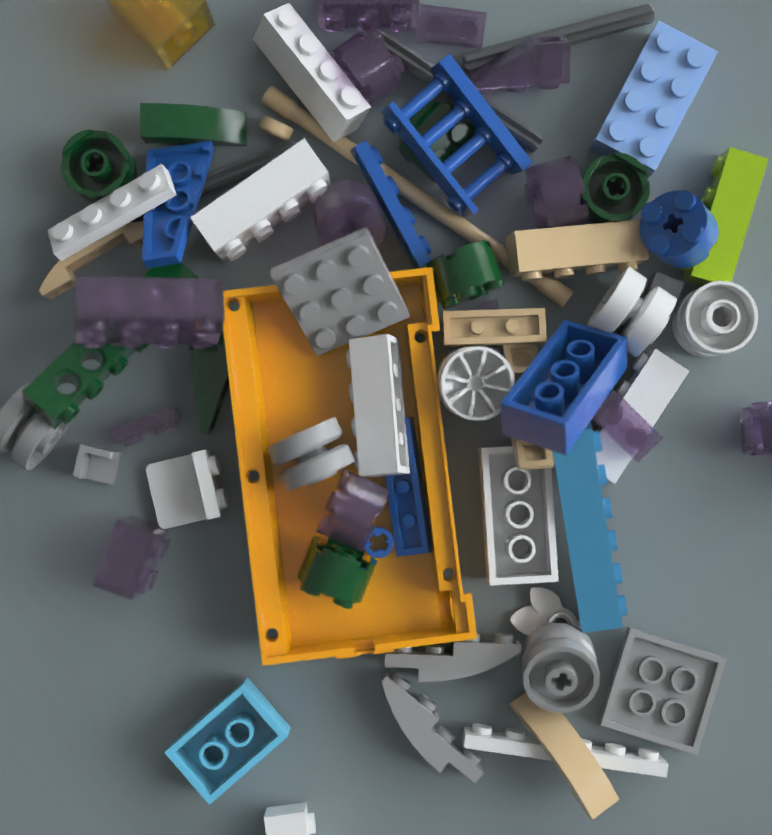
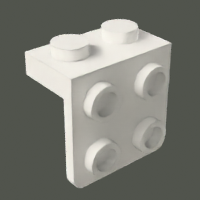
[146,450,228,529]

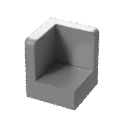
[73,444,122,485]

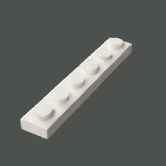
[462,723,669,778]

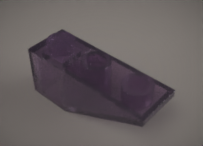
[467,35,571,94]

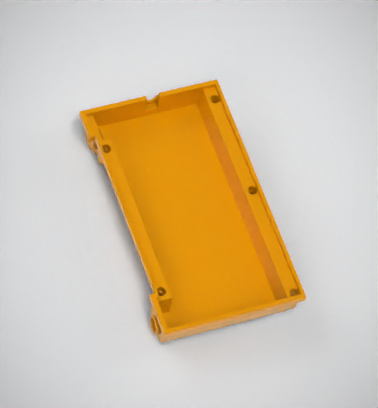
[219,267,477,666]

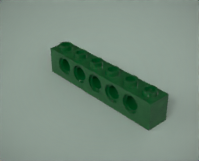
[22,262,199,429]

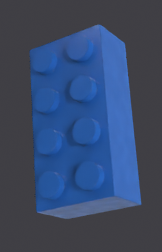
[500,320,627,455]

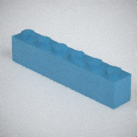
[553,422,628,633]

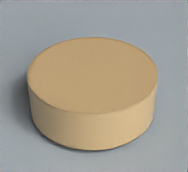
[258,115,293,141]

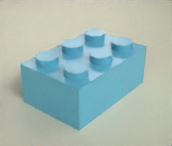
[164,677,291,805]

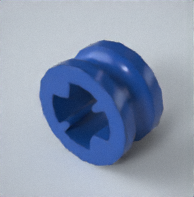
[363,527,394,558]

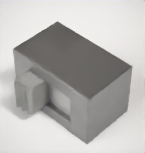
[646,272,684,300]

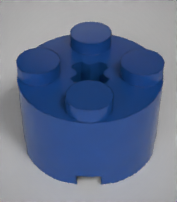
[640,190,719,269]

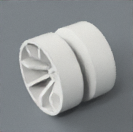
[587,266,677,357]
[672,281,758,357]
[436,347,514,421]

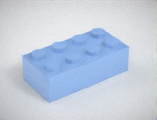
[589,20,718,178]

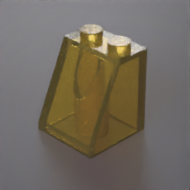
[105,0,215,70]

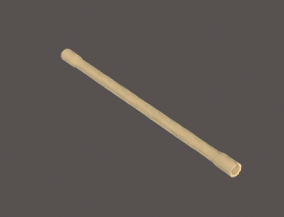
[262,85,574,307]

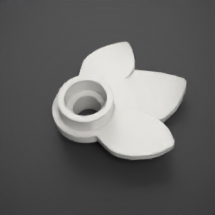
[510,587,577,636]

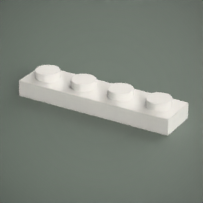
[48,164,177,261]

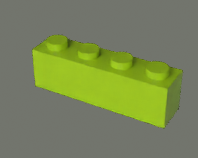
[682,147,768,286]

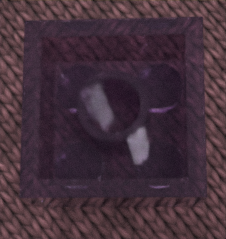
[93,516,170,600]

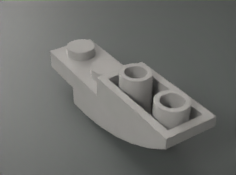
[384,633,522,682]
[382,670,484,784]

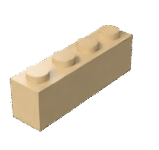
[505,220,649,282]

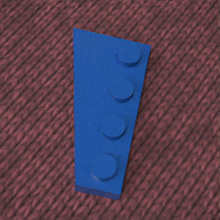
[142,141,215,268]

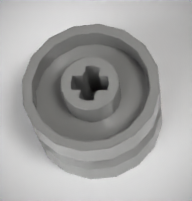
[0,382,70,470]
[266,417,356,493]
[522,623,599,713]

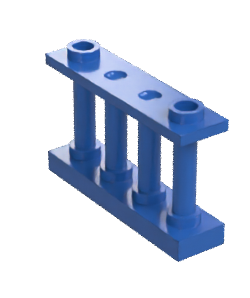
[380,54,533,217]

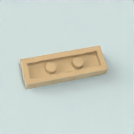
[443,308,547,347]

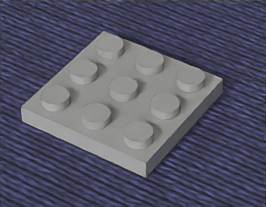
[271,227,410,356]
[598,627,727,756]

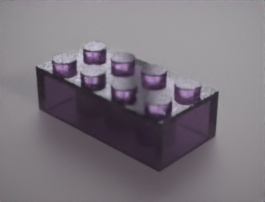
[75,276,225,348]

